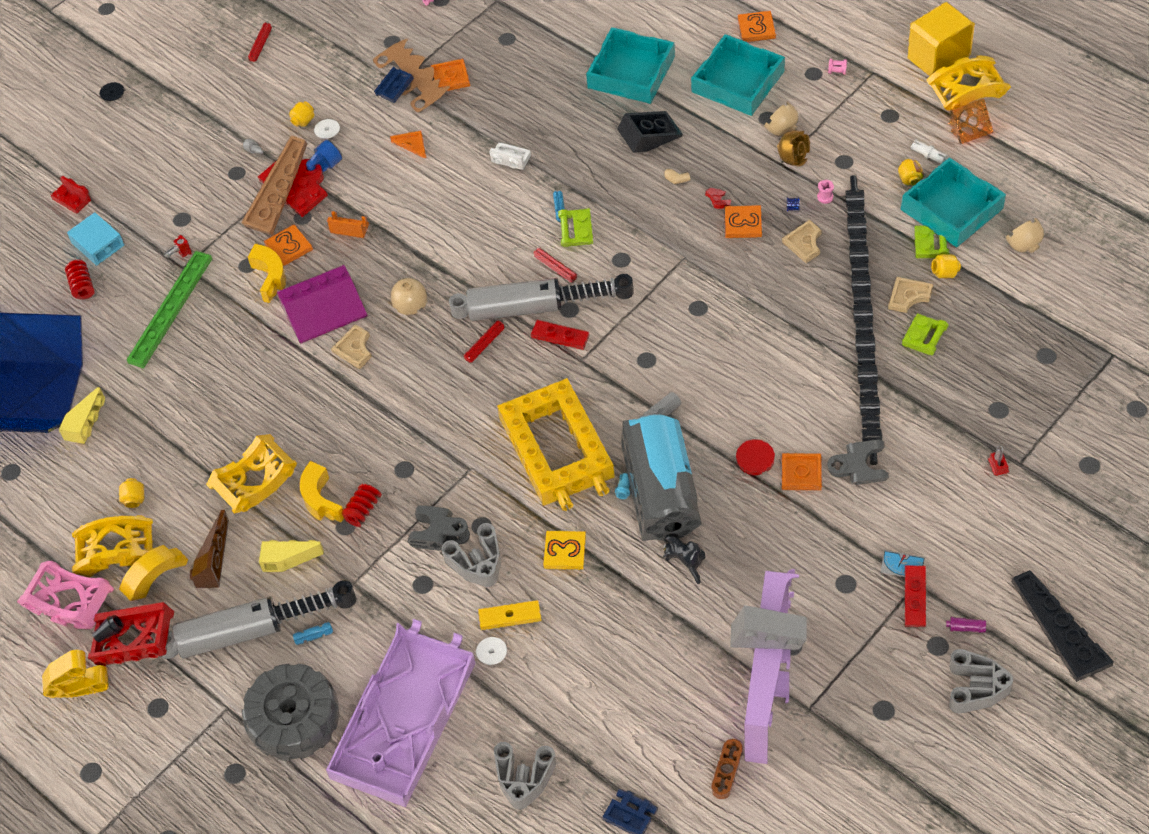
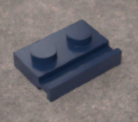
[374,67,414,103]

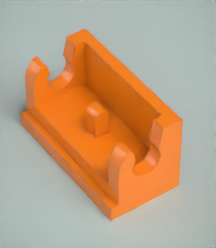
[327,211,369,238]

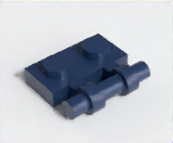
[602,789,658,834]

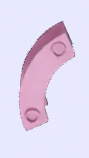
[17,561,114,629]

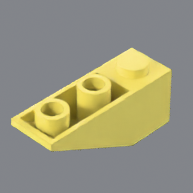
[59,387,105,444]
[259,540,324,572]

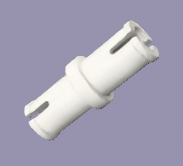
[911,139,948,164]

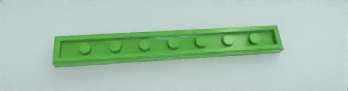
[127,251,212,368]

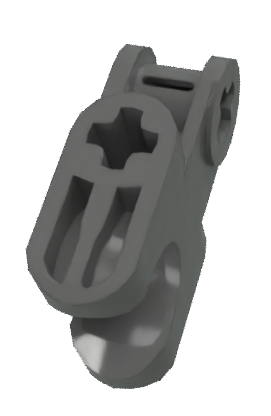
[827,440,889,485]
[408,505,470,551]

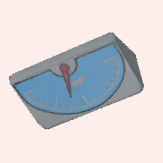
[881,550,925,577]

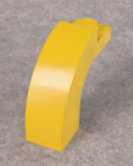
[248,244,286,303]
[300,461,344,522]
[119,545,188,601]

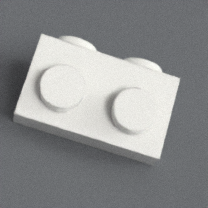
[489,142,531,170]

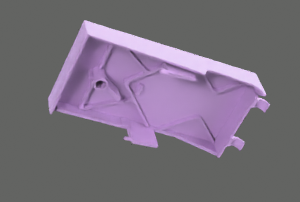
[745,569,799,764]
[326,619,476,807]

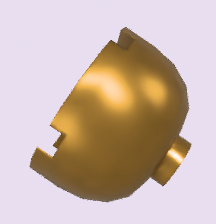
[777,130,810,166]

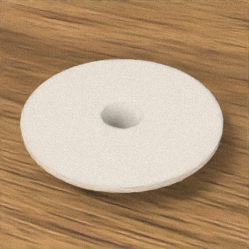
[314,119,340,139]
[476,637,507,665]

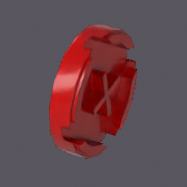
[736,439,775,475]

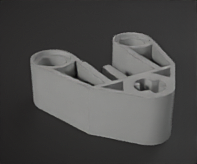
[442,523,502,587]
[949,649,1014,714]
[494,742,557,810]

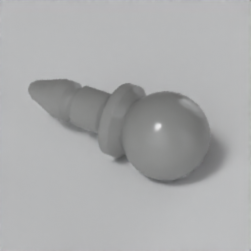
[243,139,264,154]

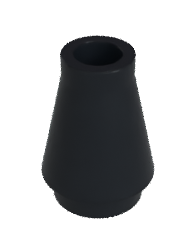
[92,615,124,643]

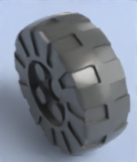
[242,663,339,761]

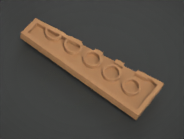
[241,135,308,236]

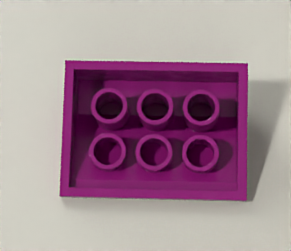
[277,265,368,344]

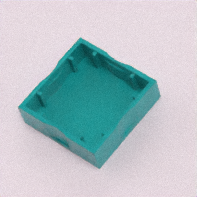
[586,27,675,104]
[691,34,785,116]
[900,157,1006,248]

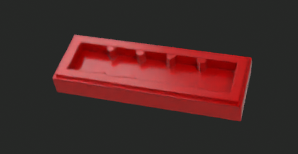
[531,320,590,350]
[905,565,926,627]

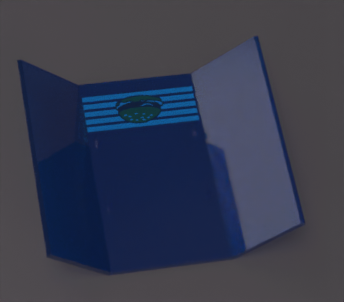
[0,313,83,433]

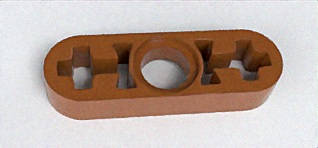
[712,739,743,799]

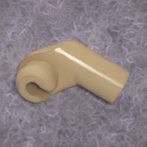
[664,169,690,184]

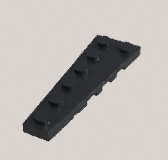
[1011,570,1114,682]

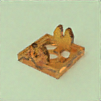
[949,99,994,144]

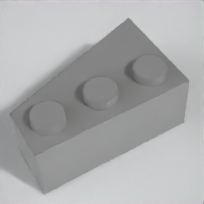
[730,605,807,650]

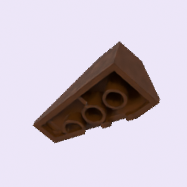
[190,510,229,588]

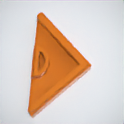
[390,130,426,158]

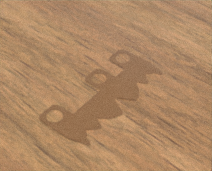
[373,38,450,112]

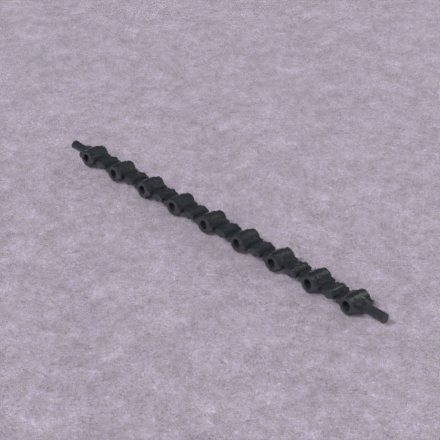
[845,175,882,465]

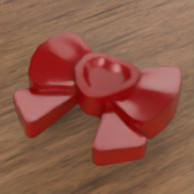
[705,188,731,209]

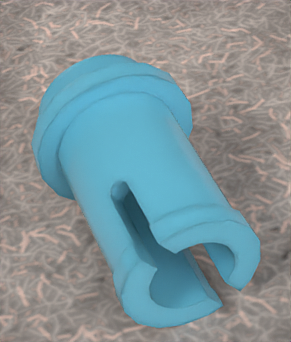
[615,473,630,499]

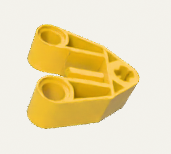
[42,649,109,698]

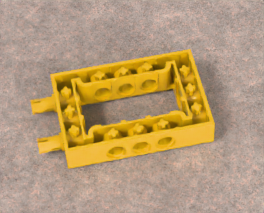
[497,378,615,511]

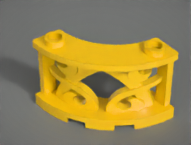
[926,55,1011,113]
[206,434,297,514]
[72,515,153,578]

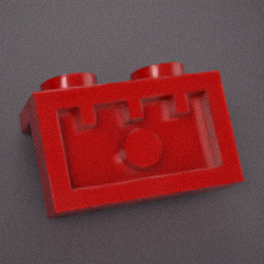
[51,176,91,214]

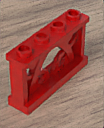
[88,602,174,666]

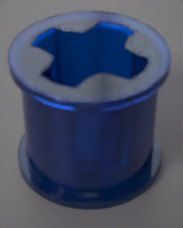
[787,197,800,212]

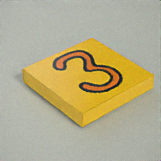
[543,531,586,570]

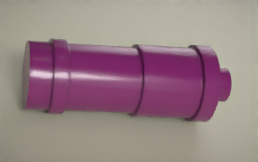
[946,616,986,633]

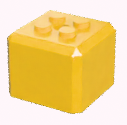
[907,2,975,76]

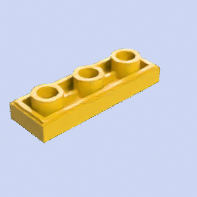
[478,600,541,630]

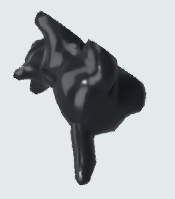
[663,535,706,584]

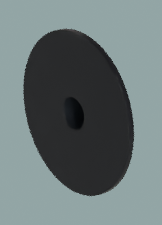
[99,82,124,101]

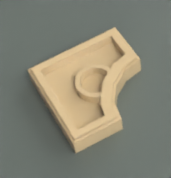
[782,220,822,264]
[888,277,933,313]
[331,324,372,369]

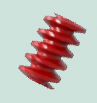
[65,259,95,300]
[341,484,382,527]

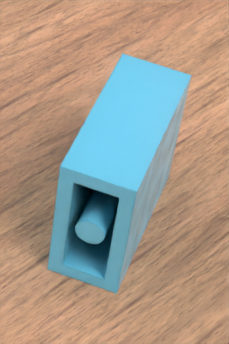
[67,212,124,266]

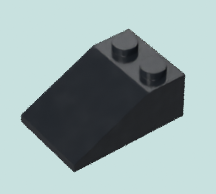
[617,111,683,153]

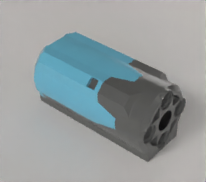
[621,414,702,542]

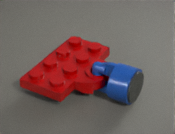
[258,139,343,217]

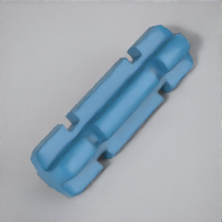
[553,191,565,222]
[293,622,333,645]

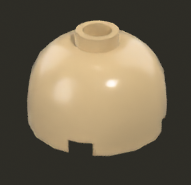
[764,101,799,136]
[1005,218,1044,253]
[391,278,428,315]

